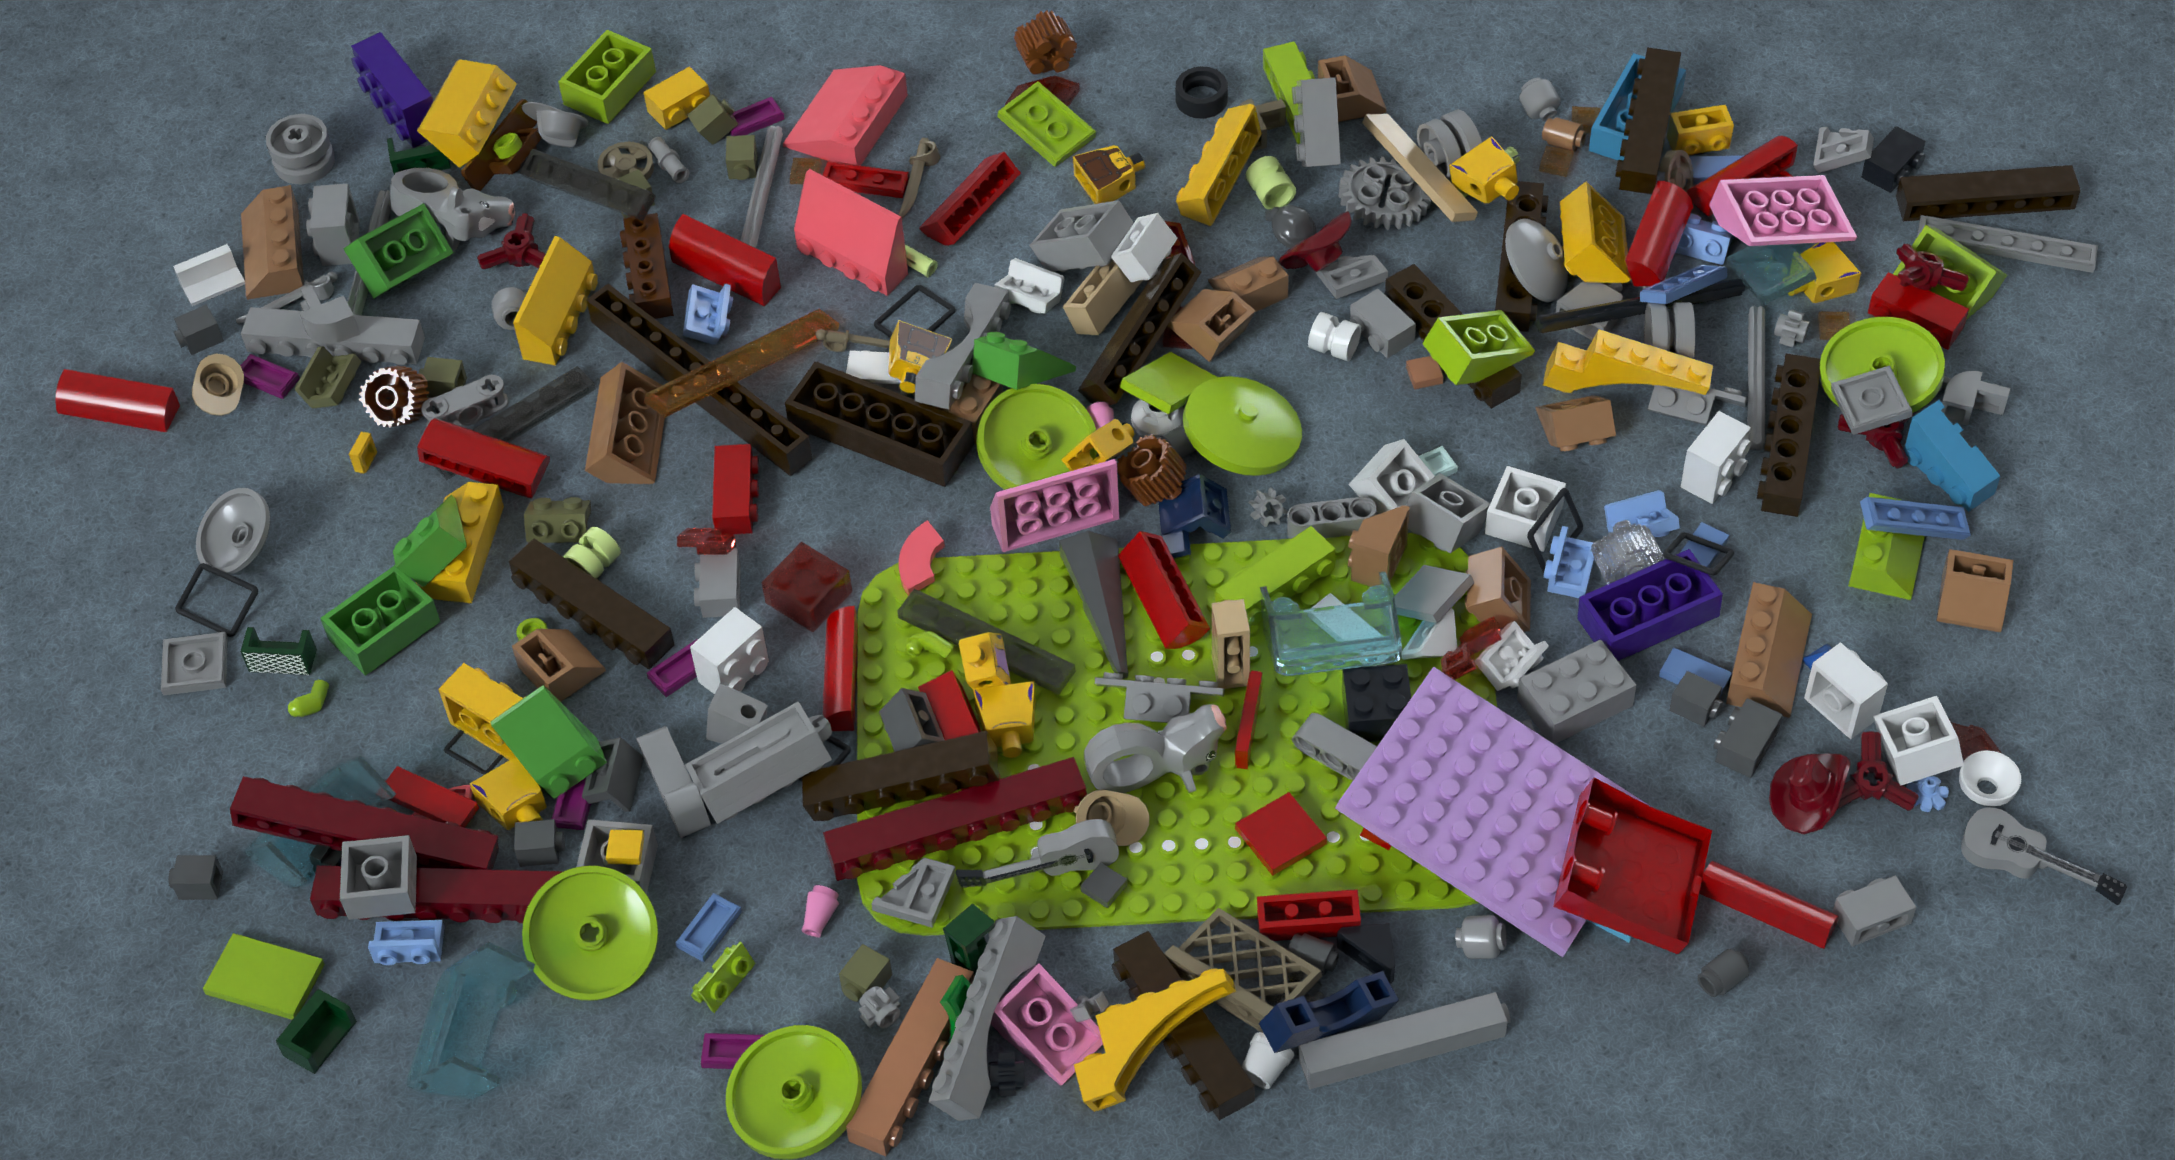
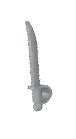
[236,271,338,324]

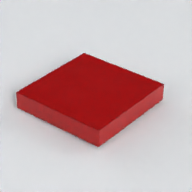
[1235,792,1327,876]

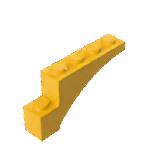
[1543,329,1713,395]
[1074,968,1236,1112]

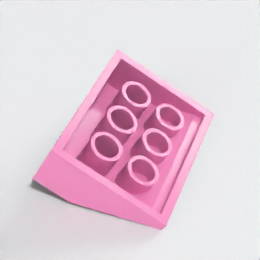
[1709,175,1857,246]
[990,459,1119,552]

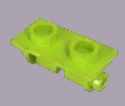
[691,942,756,1013]

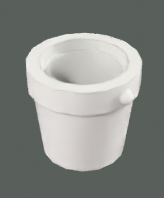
[1242,1032,1294,1089]

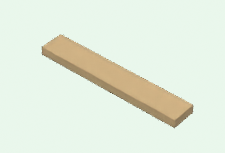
[1362,114,1478,222]

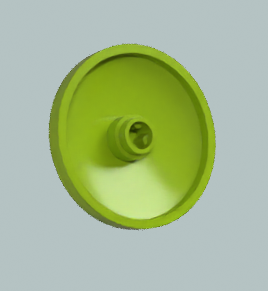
[1820,317,1945,413]
[1183,376,1302,476]
[976,384,1097,490]
[522,866,658,1001]
[726,1025,862,1160]

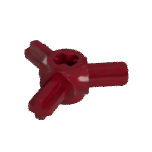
[477,213,546,269]
[1896,244,1969,291]
[1837,411,1917,469]
[1836,731,1919,811]

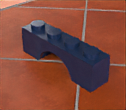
[1259,971,1399,1053]

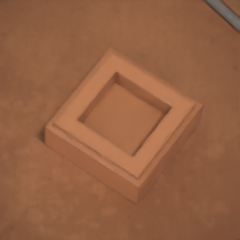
[1406,356,1443,389]

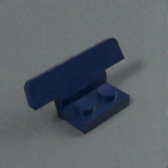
[1158,474,1231,558]

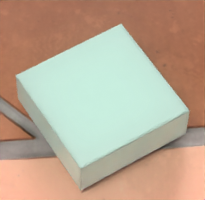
[1419,446,1458,477]

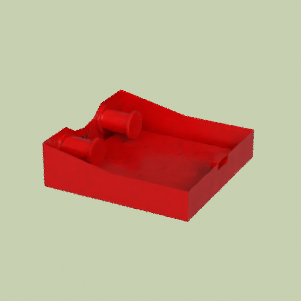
[1553,777,1712,954]

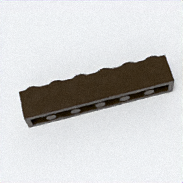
[1615,47,1681,195]
[1896,165,2081,221]
[1077,253,1202,406]
[509,538,674,670]
[802,731,999,821]
[1111,931,1255,1121]

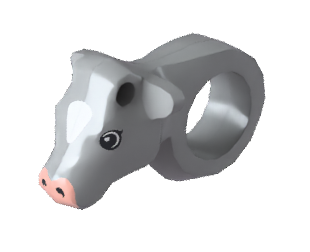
[390,168,515,252]
[1084,704,1227,793]

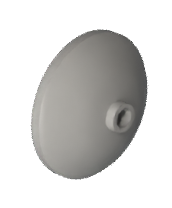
[1505,219,1569,302]
[196,488,270,575]

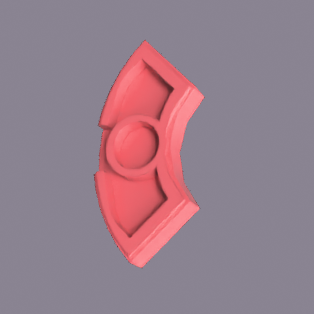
[899,520,945,596]

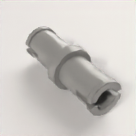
[648,137,690,183]

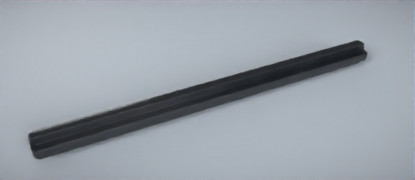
[1535,278,1745,333]

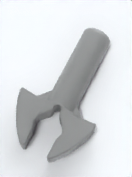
[1070,991,1109,1022]

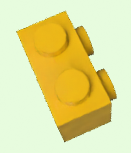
[643,66,710,130]
[1667,104,1734,155]

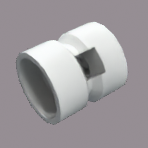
[1308,312,1361,361]

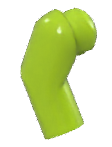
[906,631,954,658]
[288,680,329,717]

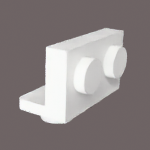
[995,258,1064,314]
[1474,621,1549,691]

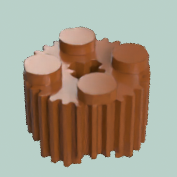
[1014,10,1077,75]
[359,366,429,427]
[1117,434,1187,506]

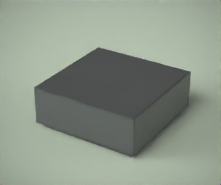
[1081,863,1128,908]

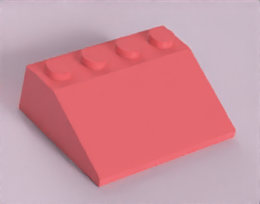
[783,65,908,166]
[794,169,908,296]

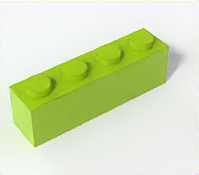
[1263,41,1315,144]
[1215,526,1336,626]

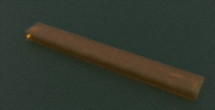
[644,309,839,418]

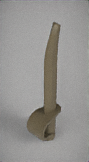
[898,137,940,218]
[816,329,890,352]

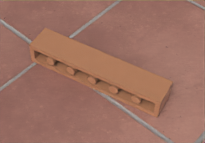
[846,958,974,1156]

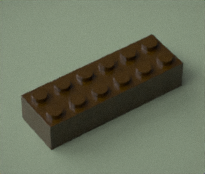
[785,361,974,487]

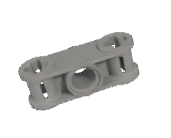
[421,375,509,427]

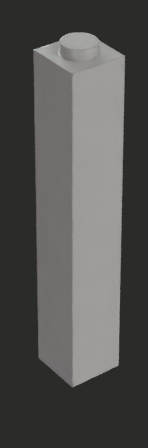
[1299,992,1511,1090]

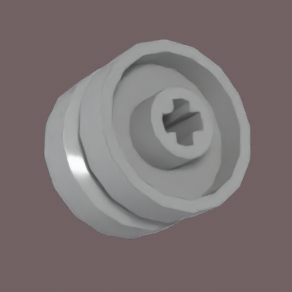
[1417,109,1482,180]
[266,114,335,185]
[1644,302,1695,359]

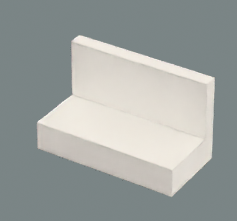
[173,244,245,306]

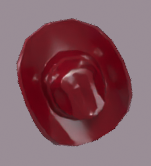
[1278,211,1352,272]
[1769,753,1851,834]

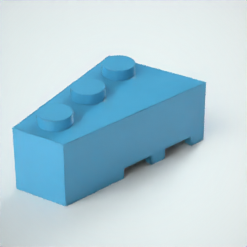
[1904,400,2000,512]

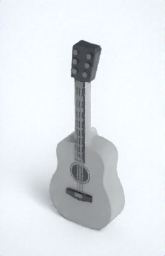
[1961,807,2127,905]
[956,819,1119,888]

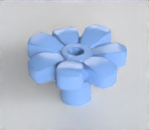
[1906,776,1949,812]

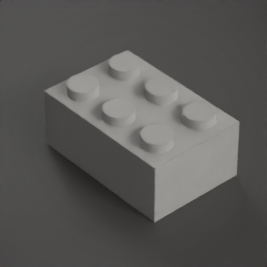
[1292,77,1341,167]
[1029,200,1134,272]
[1517,639,1637,744]

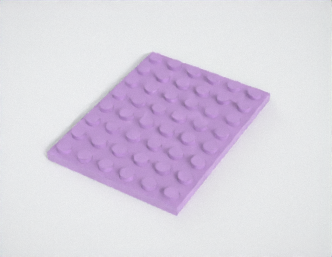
[1335,667,1651,957]

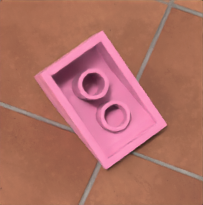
[990,963,1103,1086]

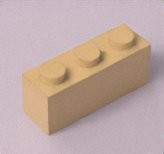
[1063,260,1144,335]
[1212,599,1250,689]

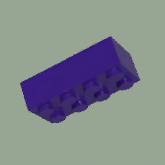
[351,32,434,148]
[1577,549,1723,661]

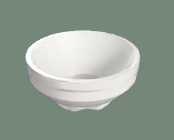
[1131,399,1184,439]
[1959,750,2021,806]

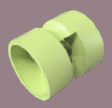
[1246,156,1296,209]
[563,527,621,579]

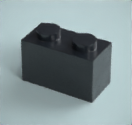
[1861,126,1926,193]

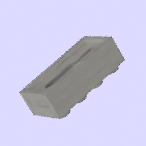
[685,701,832,824]

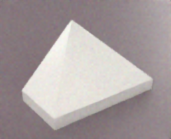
[1400,608,1458,660]

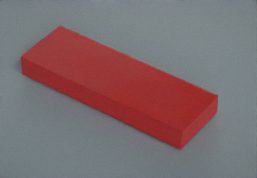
[823,161,910,198]
[1235,670,1262,769]
[379,766,479,828]

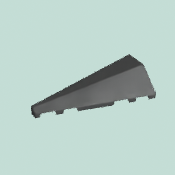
[1059,531,1128,679]

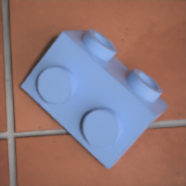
[1675,214,1734,265]
[682,284,733,345]
[1604,490,1680,545]
[1543,526,1598,598]
[368,920,445,965]

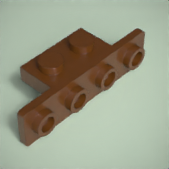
[461,99,542,191]

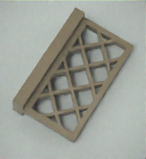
[1164,908,1322,1033]

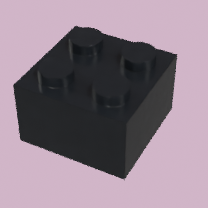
[1342,664,1411,742]

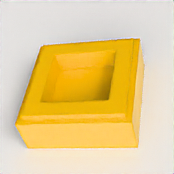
[349,431,377,474]
[606,830,645,865]

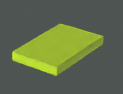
[997,81,1096,167]
[1120,352,1218,414]
[203,933,325,1020]

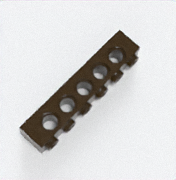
[1495,181,1549,332]
[1384,264,1522,409]
[1756,353,1821,517]

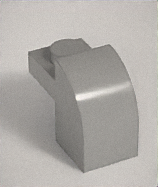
[299,285,360,344]
[1941,371,2011,426]

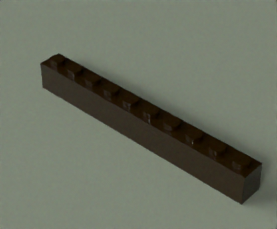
[586,284,812,476]

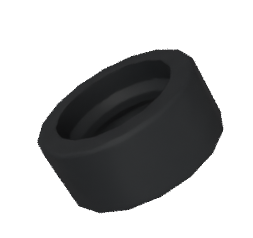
[1175,66,1228,119]

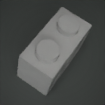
[1349,288,1416,358]
[694,548,741,618]
[1832,875,1916,947]

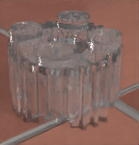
[1591,520,1664,585]

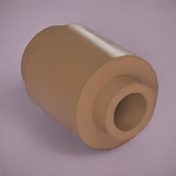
[1542,117,1586,152]

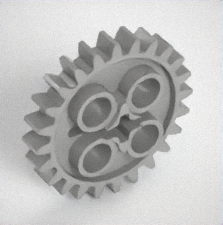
[1338,156,1431,230]

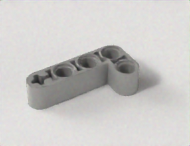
[636,726,711,838]

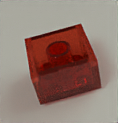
[761,542,853,632]

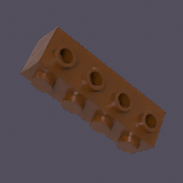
[620,213,674,319]

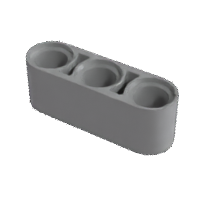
[1287,497,1376,539]
[1292,713,1377,780]

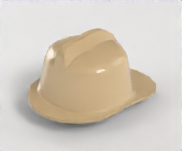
[192,354,244,416]
[1074,790,1149,846]

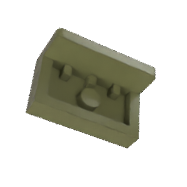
[295,346,361,408]
[524,497,591,543]

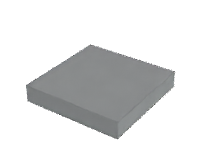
[1831,365,1912,435]
[1387,565,1474,623]
[161,632,228,696]

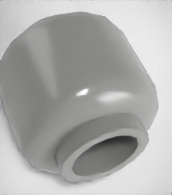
[1519,77,1561,121]
[492,287,526,330]
[1455,915,1507,959]

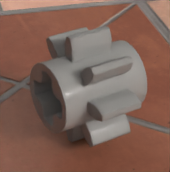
[1774,310,1810,347]
[1248,487,1288,527]
[859,986,901,1028]

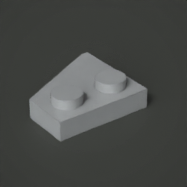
[1813,127,1874,173]
[1315,255,1388,299]
[872,858,956,928]

